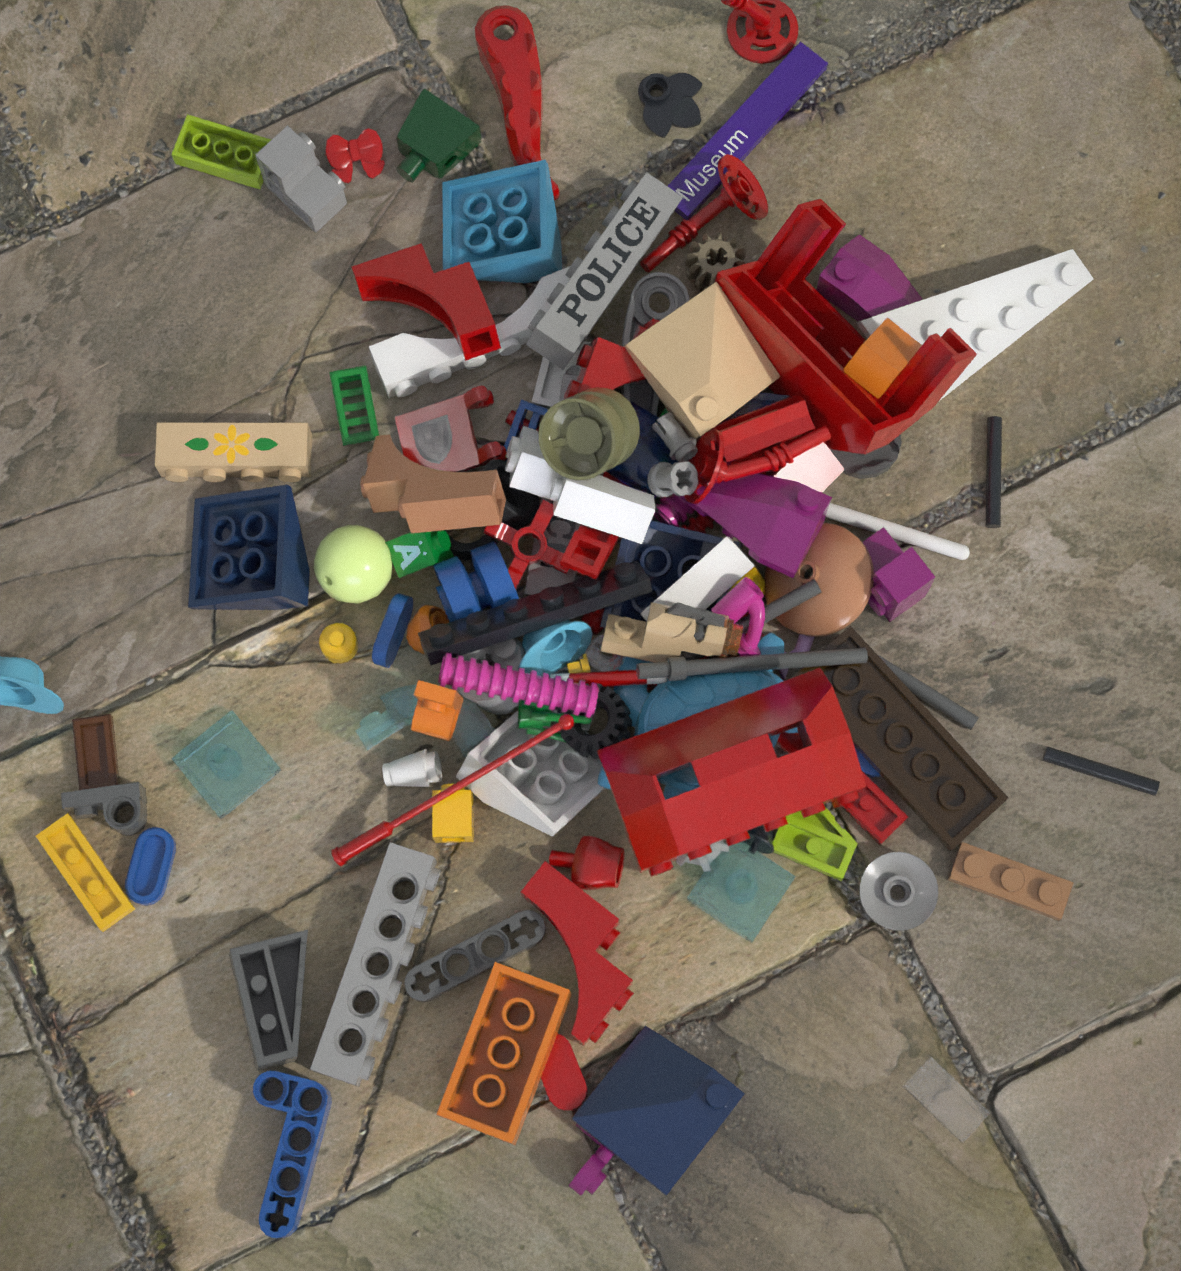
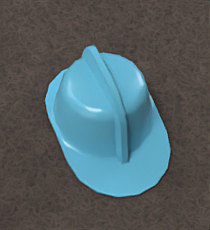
[517,620,593,677]
[0,656,64,714]

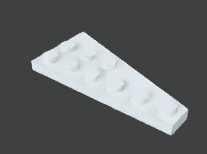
[856,249,1093,401]

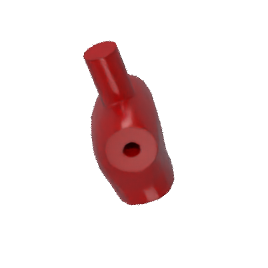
[549,836,625,890]

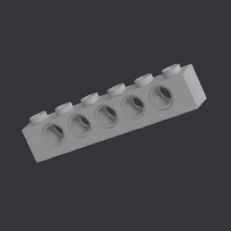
[310,842,441,1087]

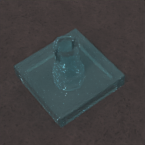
[171,710,282,819]
[687,841,796,943]

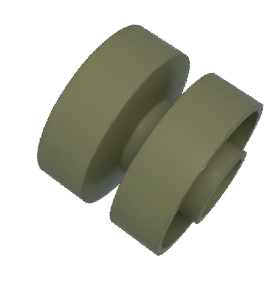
[539,387,640,481]

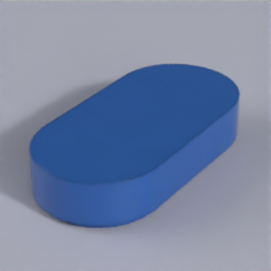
[372,593,413,668]
[125,827,176,906]

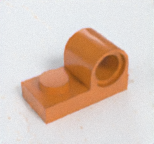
[411,680,464,741]

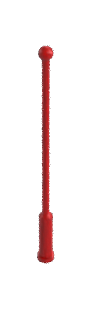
[331,714,574,866]

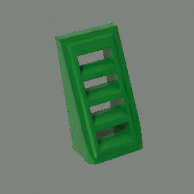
[329,366,379,446]

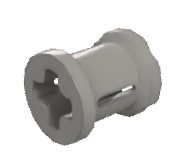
[648,461,698,497]

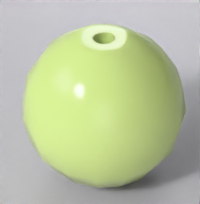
[314,525,393,604]

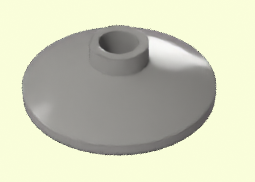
[859,852,938,931]

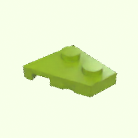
[773,807,858,881]

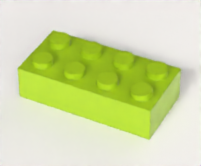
[171,114,271,190]

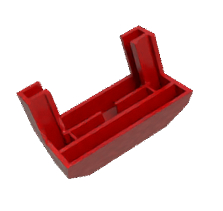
[714,199,977,454]
[597,668,866,877]

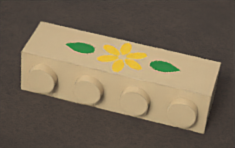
[155,423,312,482]

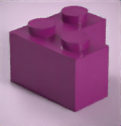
[863,527,935,622]

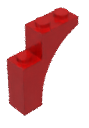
[351,243,501,361]
[564,318,659,399]
[521,861,634,1046]

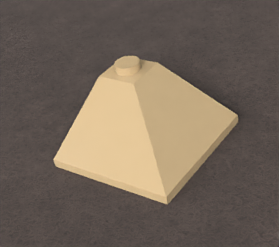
[624,282,780,438]

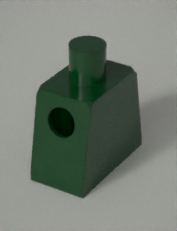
[396,88,482,183]

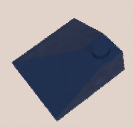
[188,484,310,610]
[600,521,743,628]
[571,1025,745,1196]

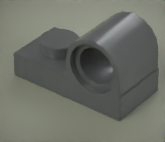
[61,782,148,836]

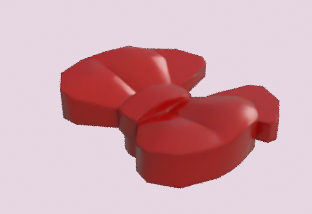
[326,128,385,184]

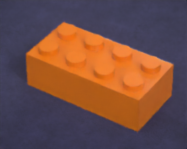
[436,962,572,1146]

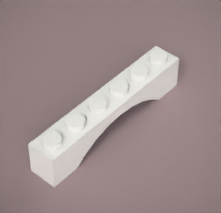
[369,266,570,398]

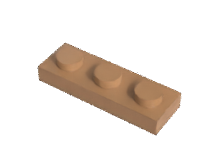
[948,842,1074,921]

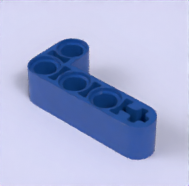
[253,1071,332,1238]

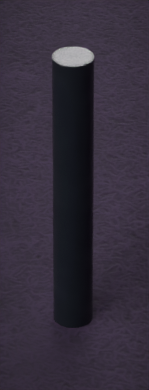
[985,416,1002,528]
[1042,746,1160,796]

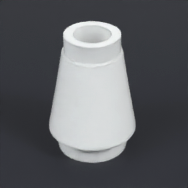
[382,749,442,787]

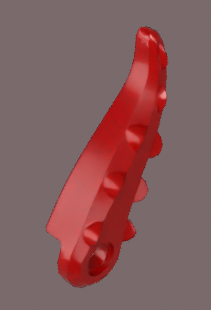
[475,5,560,200]

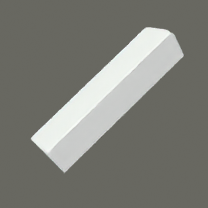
[641,536,755,621]

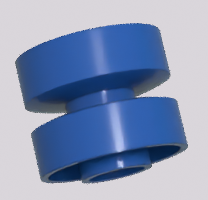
[433,541,519,622]

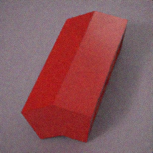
[713,394,816,465]

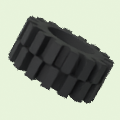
[556,683,632,759]

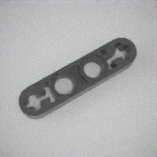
[404,910,546,1002]

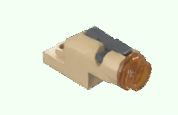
[601,602,743,662]

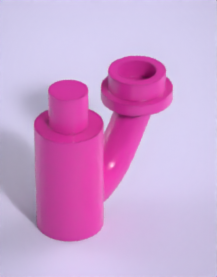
[711,577,765,656]

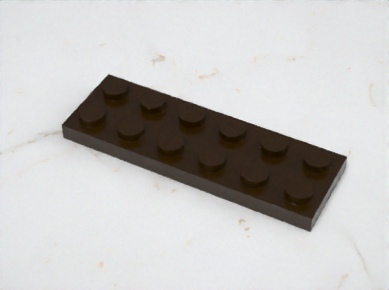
[793,625,1008,851]

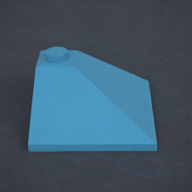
[442,160,562,283]

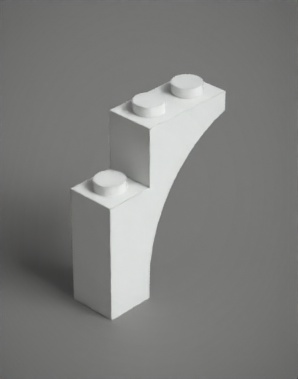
[505,426,655,544]

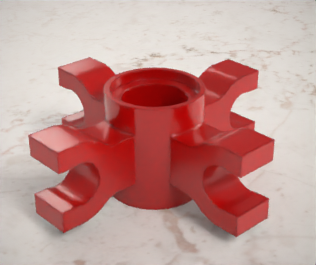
[484,500,569,589]

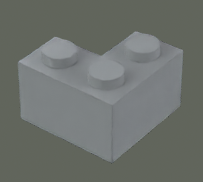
[255,125,347,233]

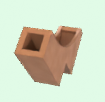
[360,434,506,533]

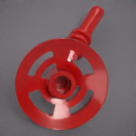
[721,0,798,64]
[640,154,768,273]
[684,425,831,504]

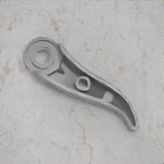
[621,272,689,450]

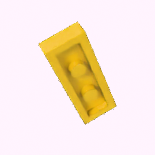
[36,813,136,932]

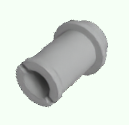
[652,413,698,462]

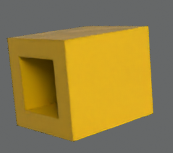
[432,784,474,843]

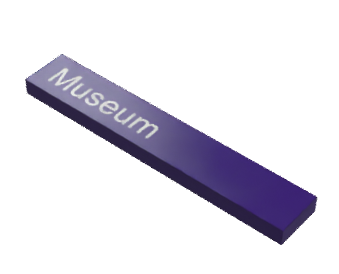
[668,41,828,220]

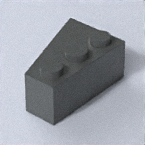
[229,930,308,1071]

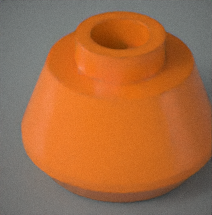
[406,605,449,655]

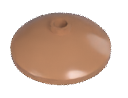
[764,523,874,637]

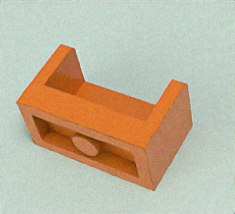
[844,317,922,399]

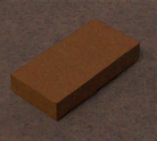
[72,714,120,790]

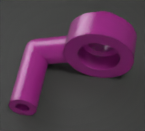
[568,1124,614,1196]

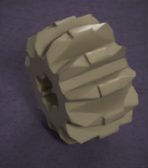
[685,231,747,291]

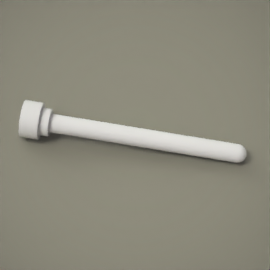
[826,503,970,560]

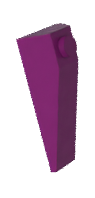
[816,234,923,322]
[679,460,832,578]

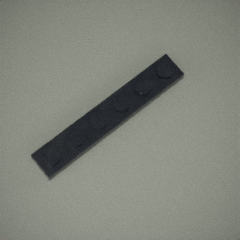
[418,560,652,666]

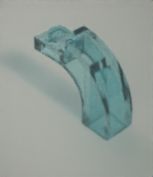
[355,684,495,759]

